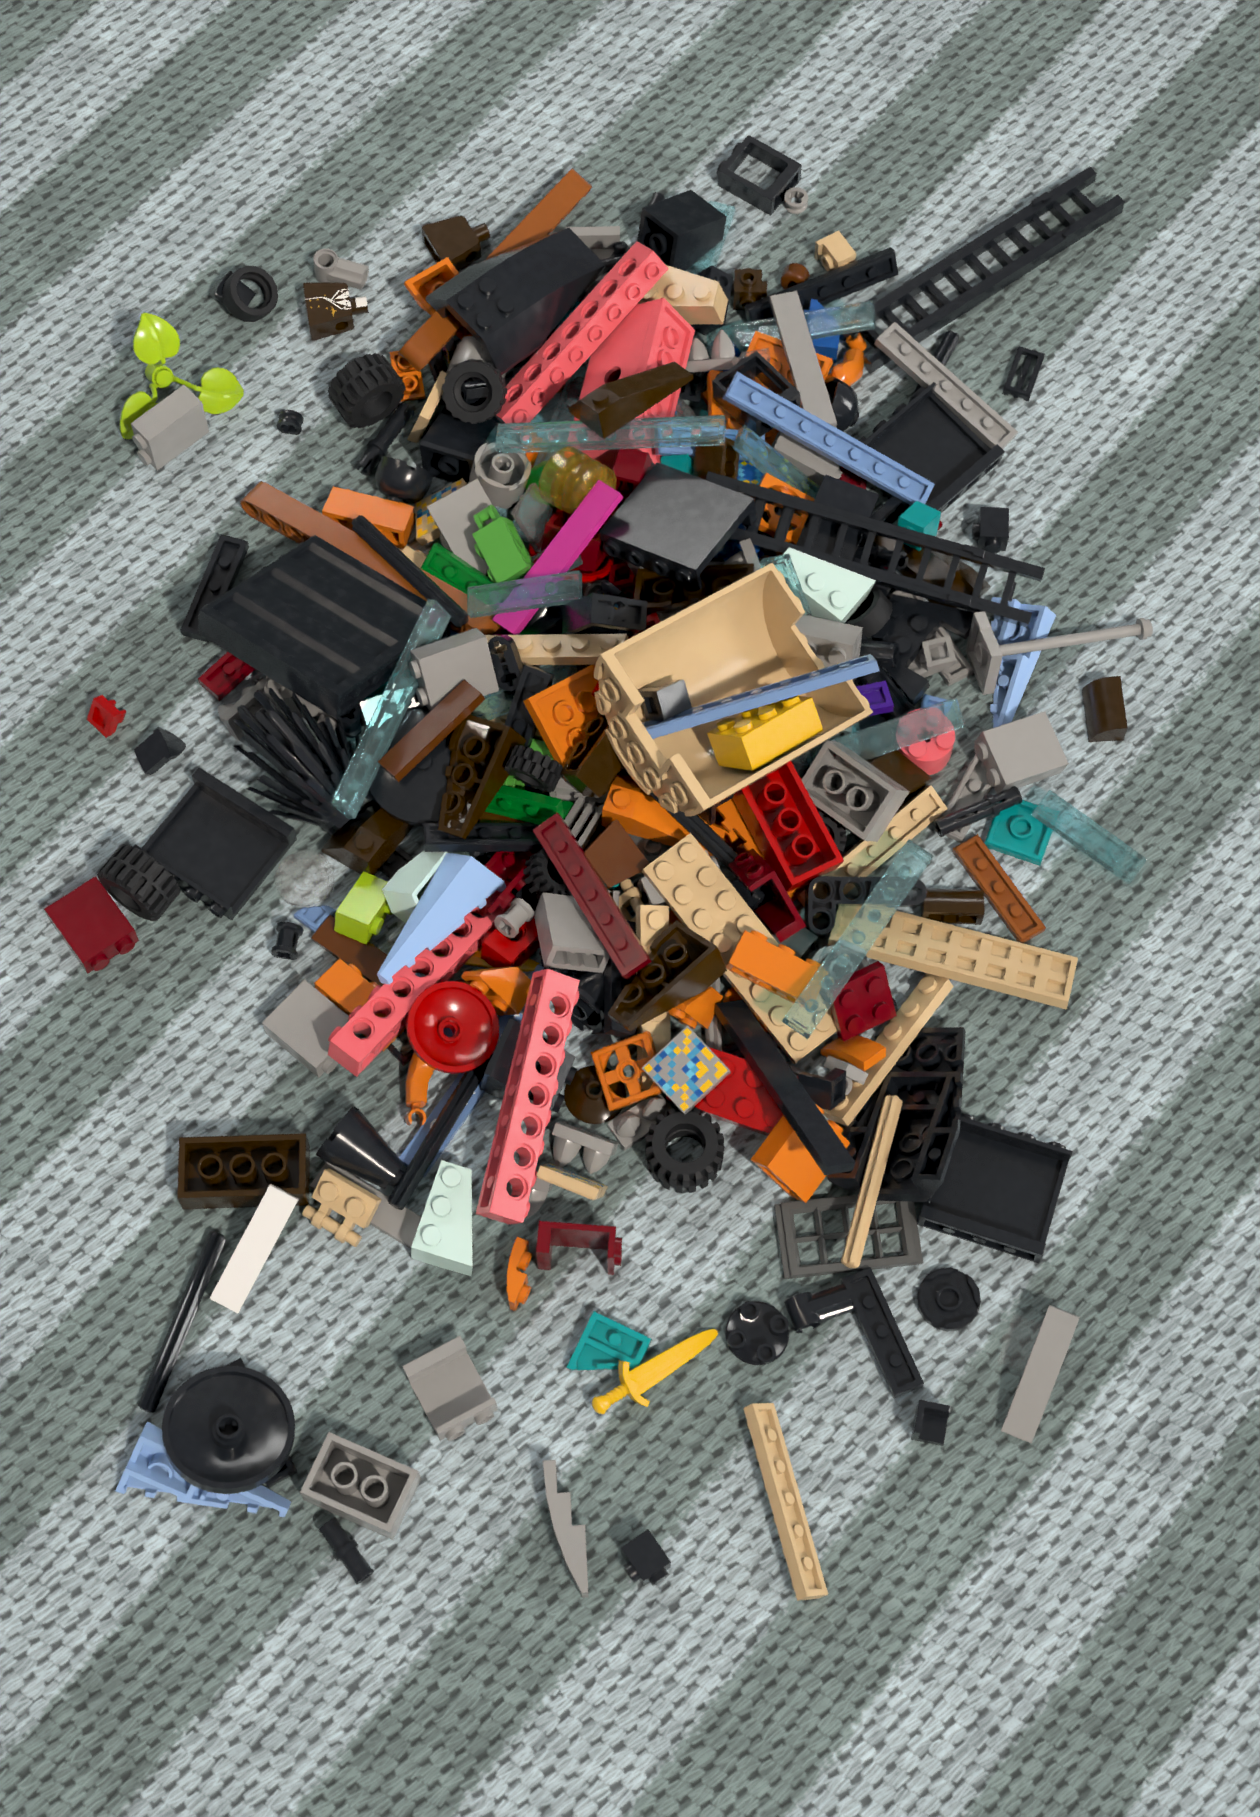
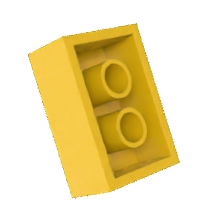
[707,695,823,771]

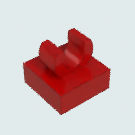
[87,695,127,738]

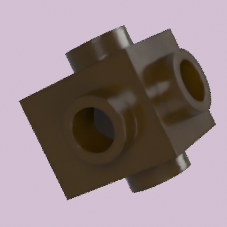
[730,268,767,310]

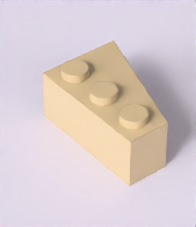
[637,265,728,324]

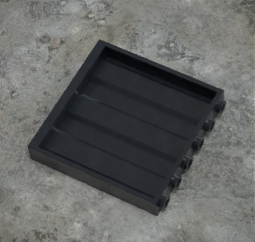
[198,535,450,719]

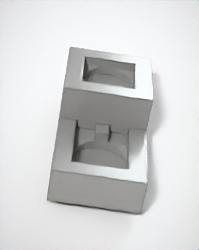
[908,635,957,678]

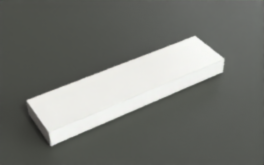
[210,1184,299,1313]

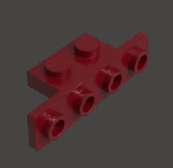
[485,851,538,914]

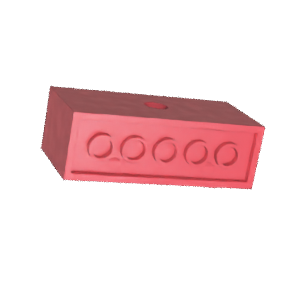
[565,298,695,482]

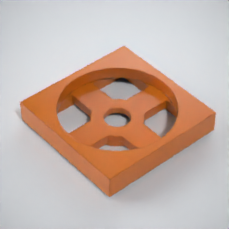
[754,472,815,545]
[591,1031,664,1111]

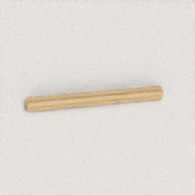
[841,1095,903,1268]

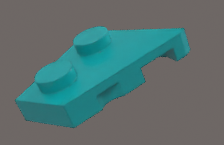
[566,1311,652,1370]

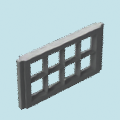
[774,1195,923,1279]

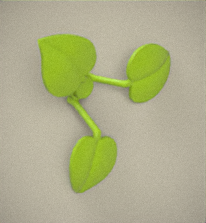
[120,312,244,439]

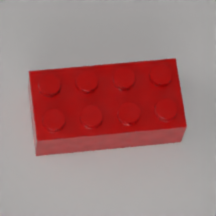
[732,761,844,893]
[666,1047,798,1136]

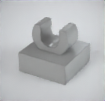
[823,1055,868,1095]

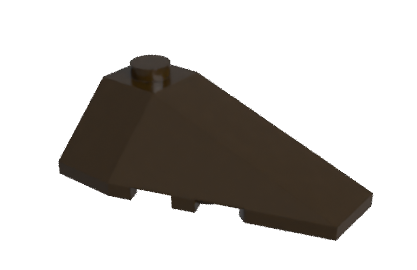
[873,535,991,610]

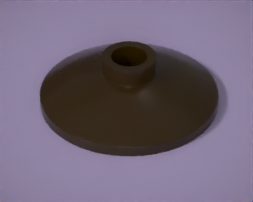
[564,1065,626,1124]

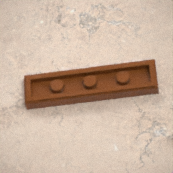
[952,834,1046,943]

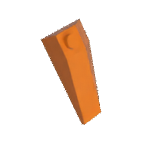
[404,257,473,340]
[602,772,726,859]

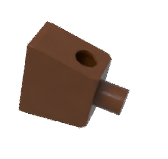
[584,819,650,889]

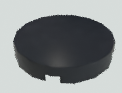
[916,1267,981,1332]

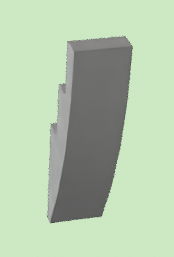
[1001,1304,1080,1444]
[543,1460,589,1598]

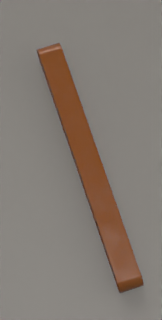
[398,168,592,372]
[240,481,500,635]

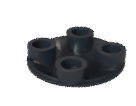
[725,1301,789,1365]

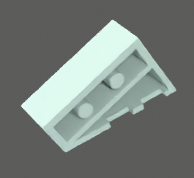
[774,547,876,623]
[411,1160,473,1276]

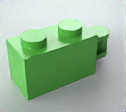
[472,504,534,588]

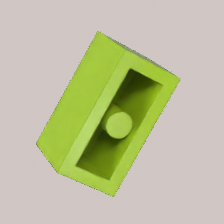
[334,871,393,945]

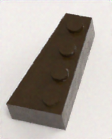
[560,706,624,798]

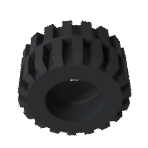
[328,353,405,428]
[97,844,181,921]
[645,1108,725,1193]

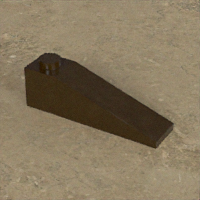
[568,362,693,439]
[634,563,755,614]
[438,715,526,839]
[321,803,414,876]
[608,920,727,1032]

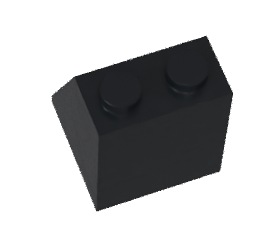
[637,190,727,271]
[420,407,499,484]
[480,1018,577,1113]

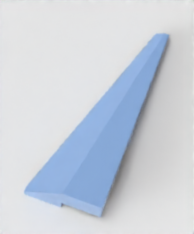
[990,597,1056,728]
[377,853,506,985]
[115,1421,291,1517]

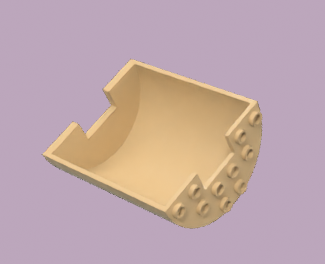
[594,563,873,817]

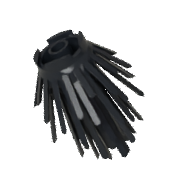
[233,688,373,836]

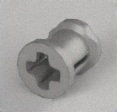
[494,898,534,938]

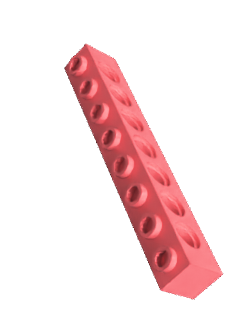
[495,241,669,436]
[328,890,513,1077]
[476,969,580,1224]

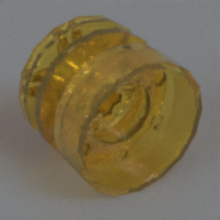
[539,447,616,516]

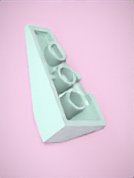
[382,851,470,924]

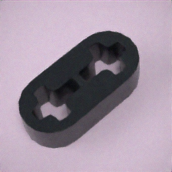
[488,634,524,691]

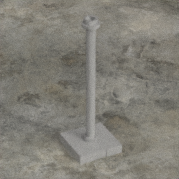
[966,611,1153,695]

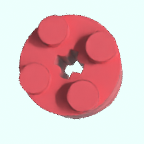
[894,707,955,775]

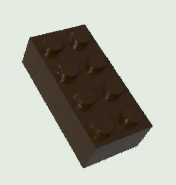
[177,1133,310,1210]

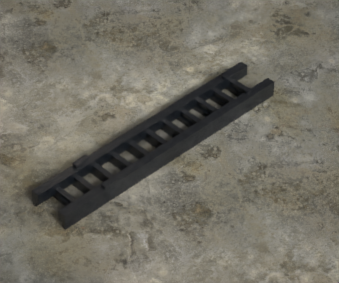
[839,167,1125,374]
[705,471,1045,627]

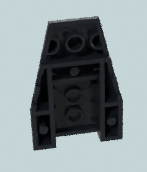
[426,228,606,376]
[827,1027,966,1202]

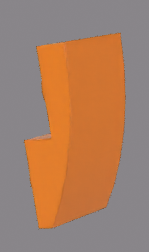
[390,351,425,402]
[820,1035,886,1072]
[507,1237,532,1311]

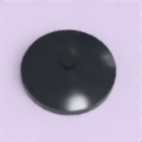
[365,708,454,826]
[162,1366,295,1494]

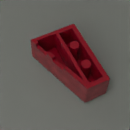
[611,446,655,507]

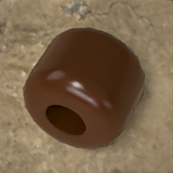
[780,263,810,290]

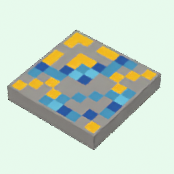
[642,1025,731,1115]

